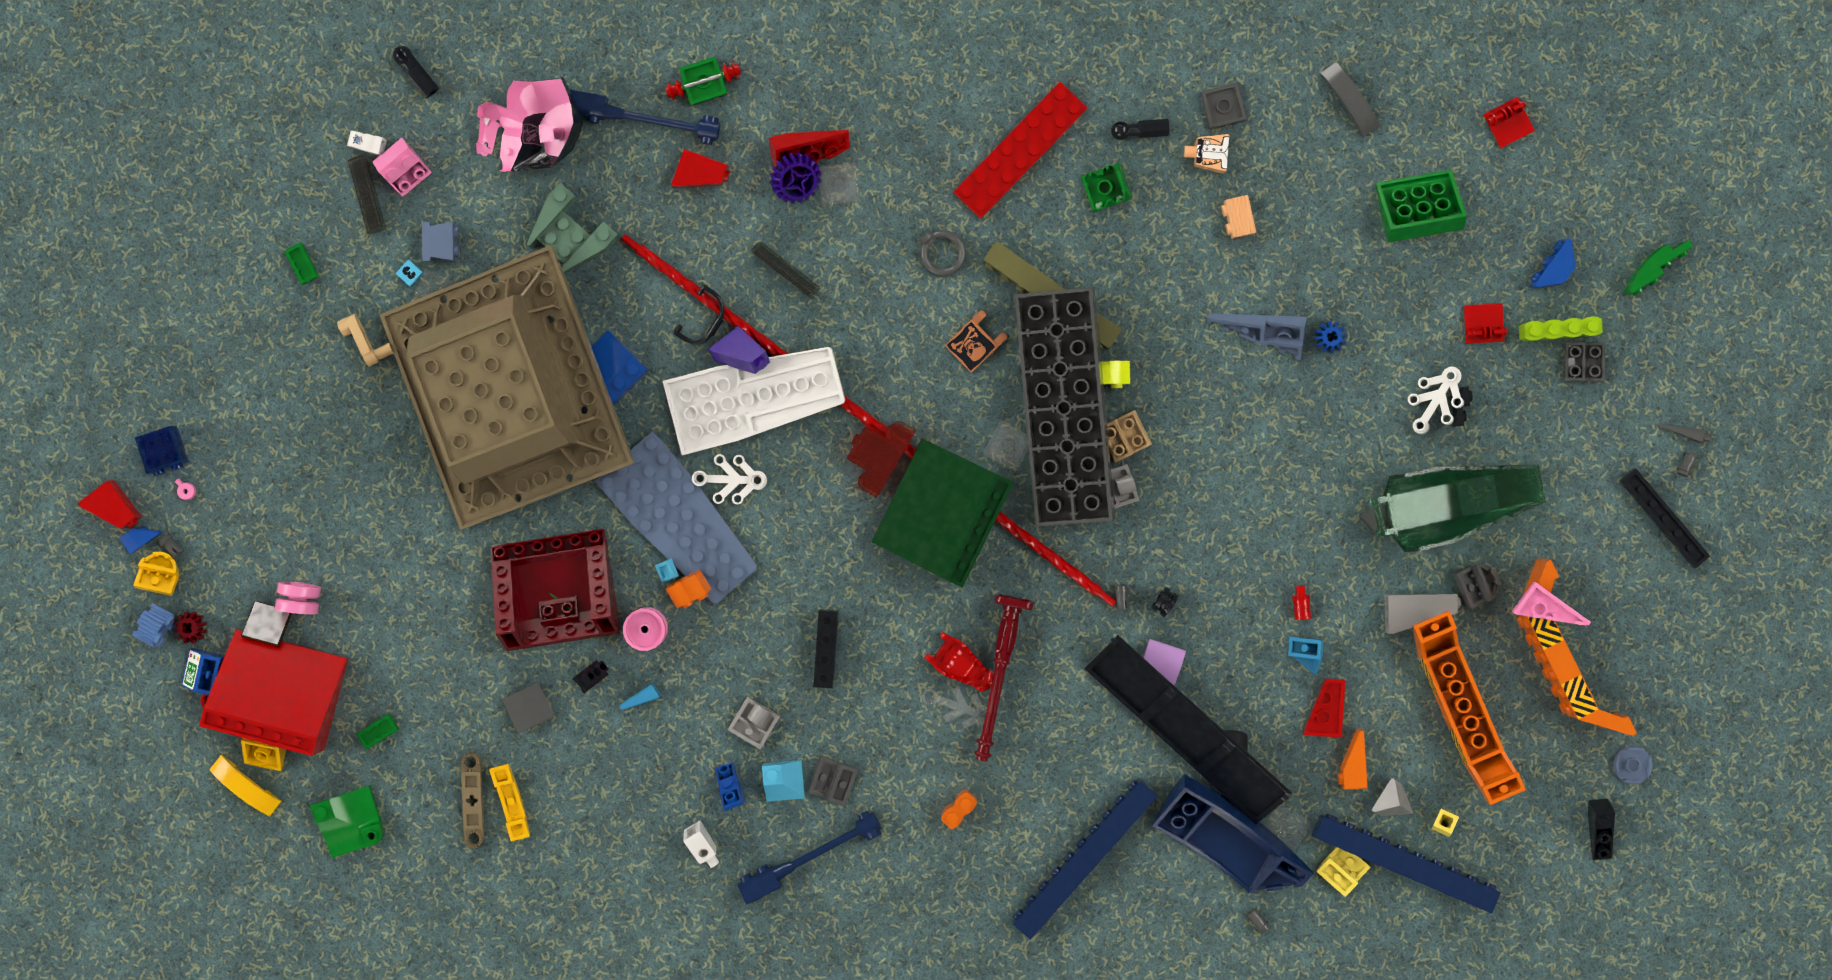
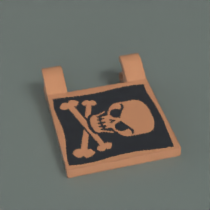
[945,310,1008,373]

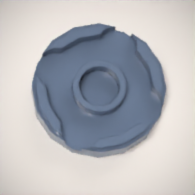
[1613,746,1653,785]

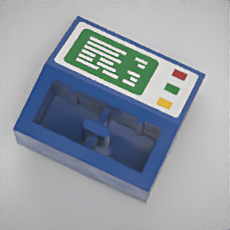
[182,648,225,695]

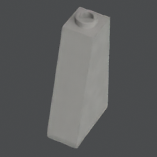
[1384,593,1461,634]

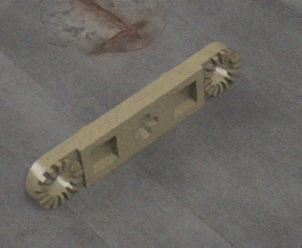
[461,752,485,848]

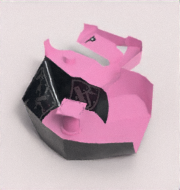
[476,77,583,172]

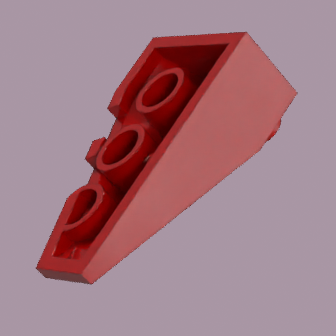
[769,130,850,178]

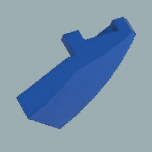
[119,526,162,554]

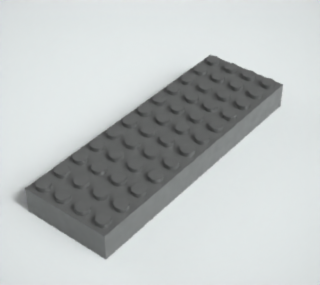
[1015,287,1115,526]

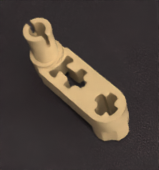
[337,314,394,367]

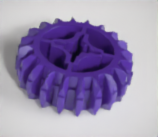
[770,152,821,204]

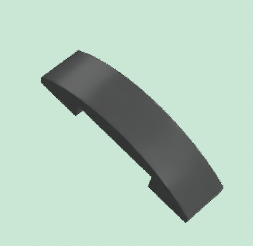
[1320,62,1379,136]

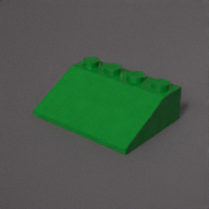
[1376,169,1467,243]

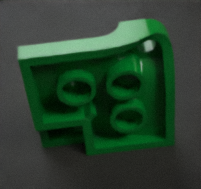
[310,785,384,858]

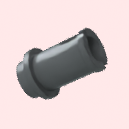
[1677,452,1698,477]
[159,534,184,558]
[1114,584,1129,609]
[1246,908,1270,934]

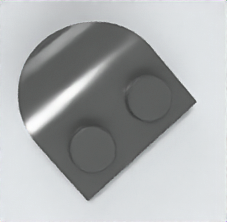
[1453,564,1499,609]

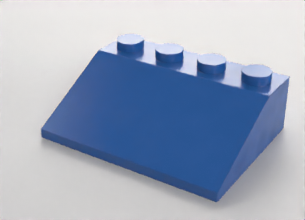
[583,330,649,414]

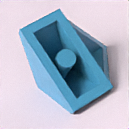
[1288,637,1324,675]

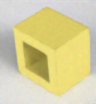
[1432,809,1459,837]

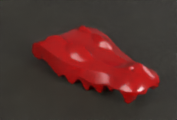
[924,632,993,692]

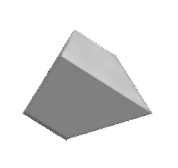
[1372,778,1413,816]

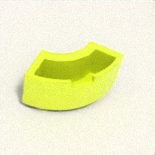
[1101,361,1130,388]

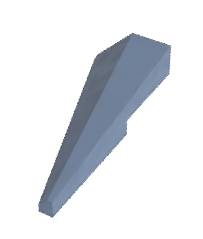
[1207,313,1307,360]

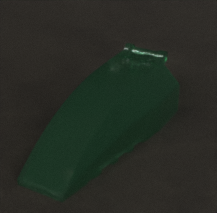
[1370,464,1546,552]

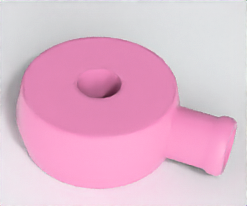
[175,478,196,500]

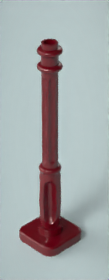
[974,594,1034,762]

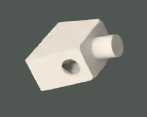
[683,820,719,868]

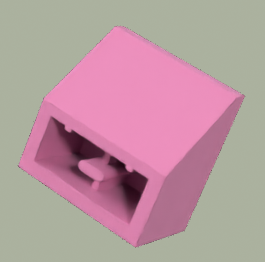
[373,138,432,197]

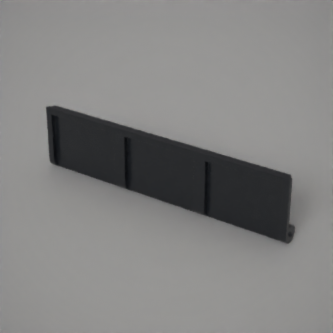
[1084,635,1292,824]

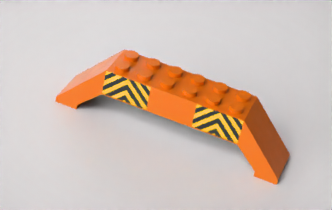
[1516,558,1637,736]
[1413,610,1526,805]

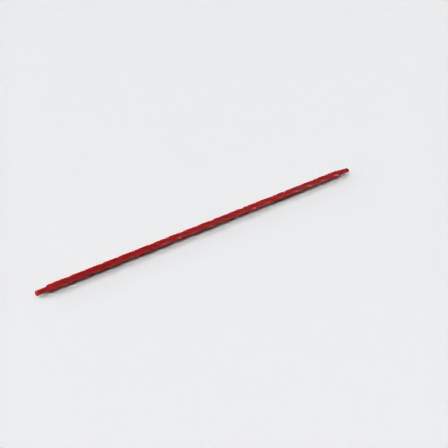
[621,234,1116,606]

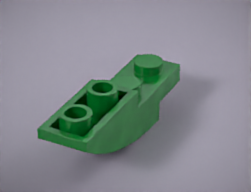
[1624,240,1693,296]

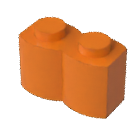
[665,569,712,608]
[941,789,977,829]

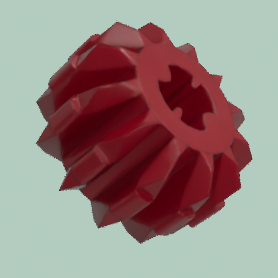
[173,611,208,644]

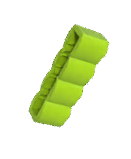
[1518,316,1603,342]

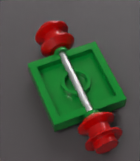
[665,56,742,106]

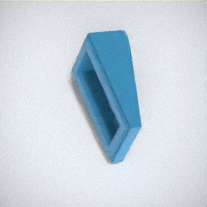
[620,683,661,709]

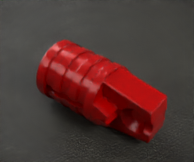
[1292,585,1312,620]

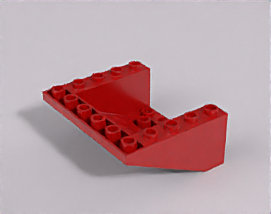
[199,629,349,756]

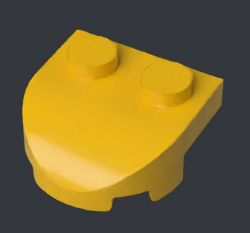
[133,552,179,596]

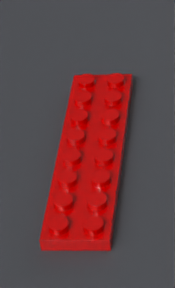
[953,82,1088,219]

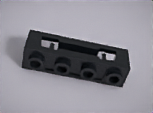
[813,609,839,688]

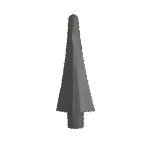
[1658,423,1712,443]

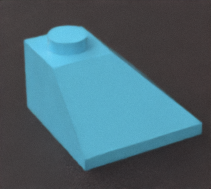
[762,760,805,802]

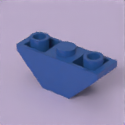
[1529,238,1576,289]
[715,762,746,811]

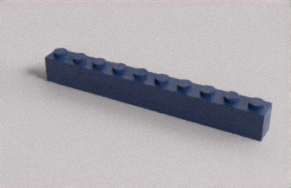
[1013,779,1158,940]
[1311,813,1501,914]

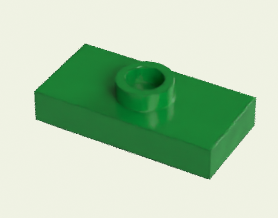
[284,242,320,286]
[356,713,399,750]

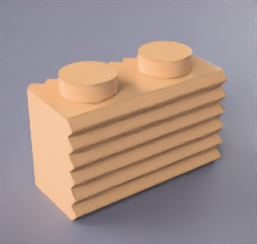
[1221,195,1256,239]

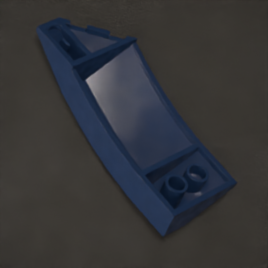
[1152,774,1314,894]

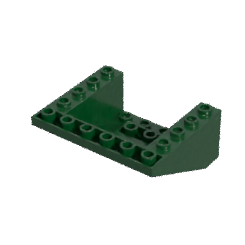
[871,438,1014,588]

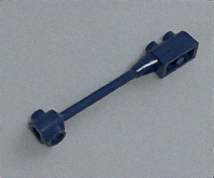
[565,90,720,145]
[738,810,882,905]

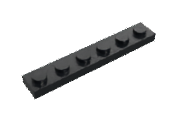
[1619,468,1710,569]

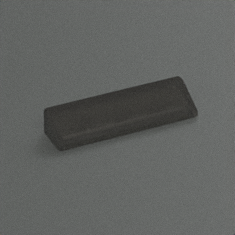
[348,154,387,235]
[751,241,820,298]

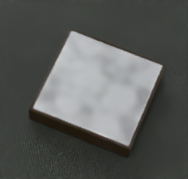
[241,601,292,647]

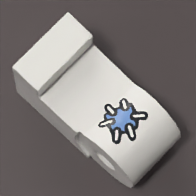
[347,131,387,156]

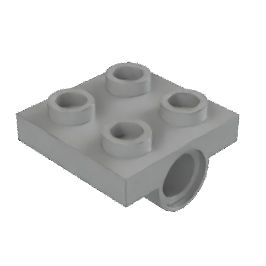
[1111,464,1140,508]
[728,696,780,749]

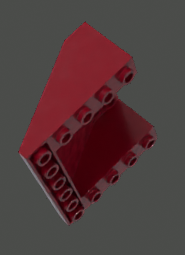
[491,529,620,651]

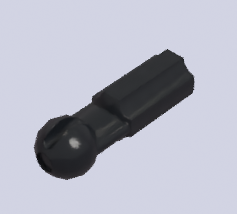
[393,46,439,98]
[1111,119,1170,140]

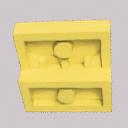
[1316,847,1371,897]

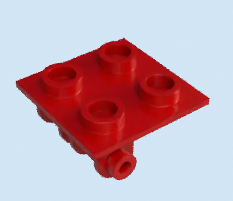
[1483,97,1535,149]
[1464,303,1507,344]

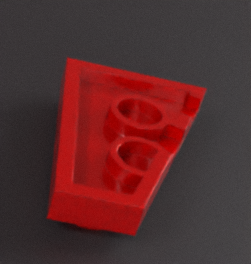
[1302,678,1346,738]

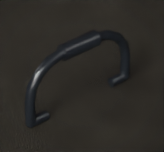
[674,285,725,344]

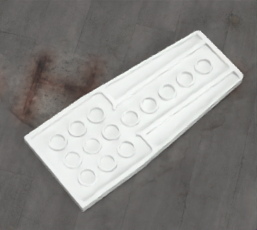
[663,347,845,455]

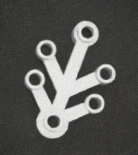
[1408,367,1464,434]
[692,454,767,505]

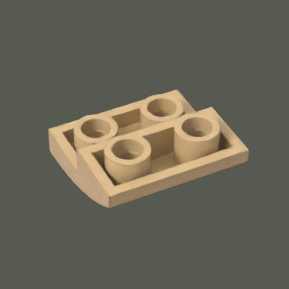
[1107,410,1152,463]

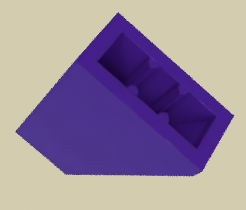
[709,326,770,374]

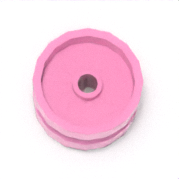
[274,582,321,614]
[623,607,668,651]

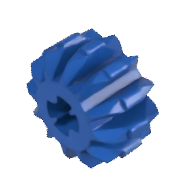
[1314,321,1347,354]

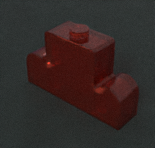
[847,421,917,498]

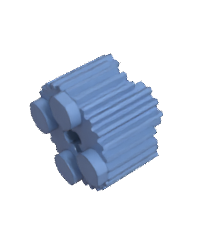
[132,603,176,648]

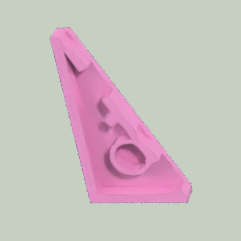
[1512,582,1591,626]

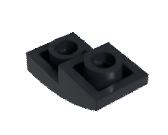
[1452,387,1473,427]

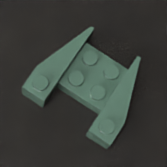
[527,183,621,275]

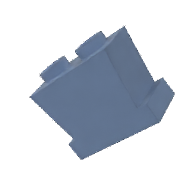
[422,222,460,262]

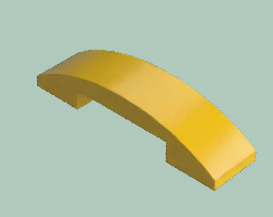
[209,754,282,817]
[489,764,530,842]

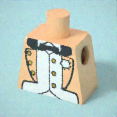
[1184,134,1229,174]

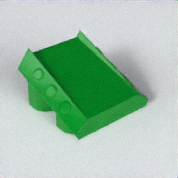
[1081,163,1132,212]

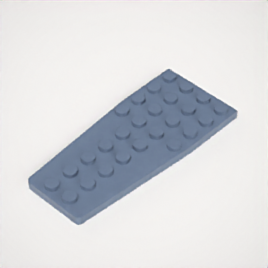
[595,431,757,604]

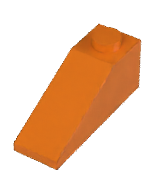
[1337,729,1368,790]

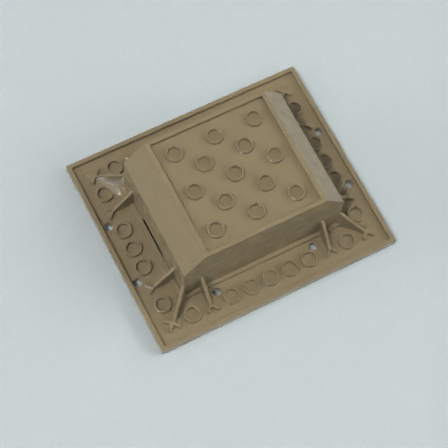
[380,245,635,530]

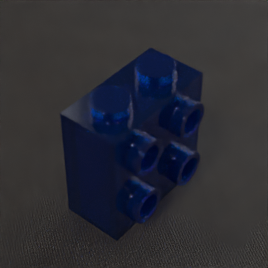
[135,426,189,477]

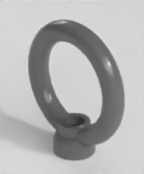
[918,230,966,276]

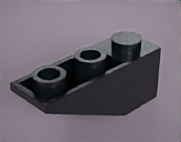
[1588,798,1615,860]

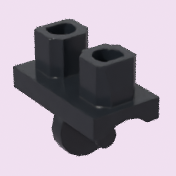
[572,660,609,694]

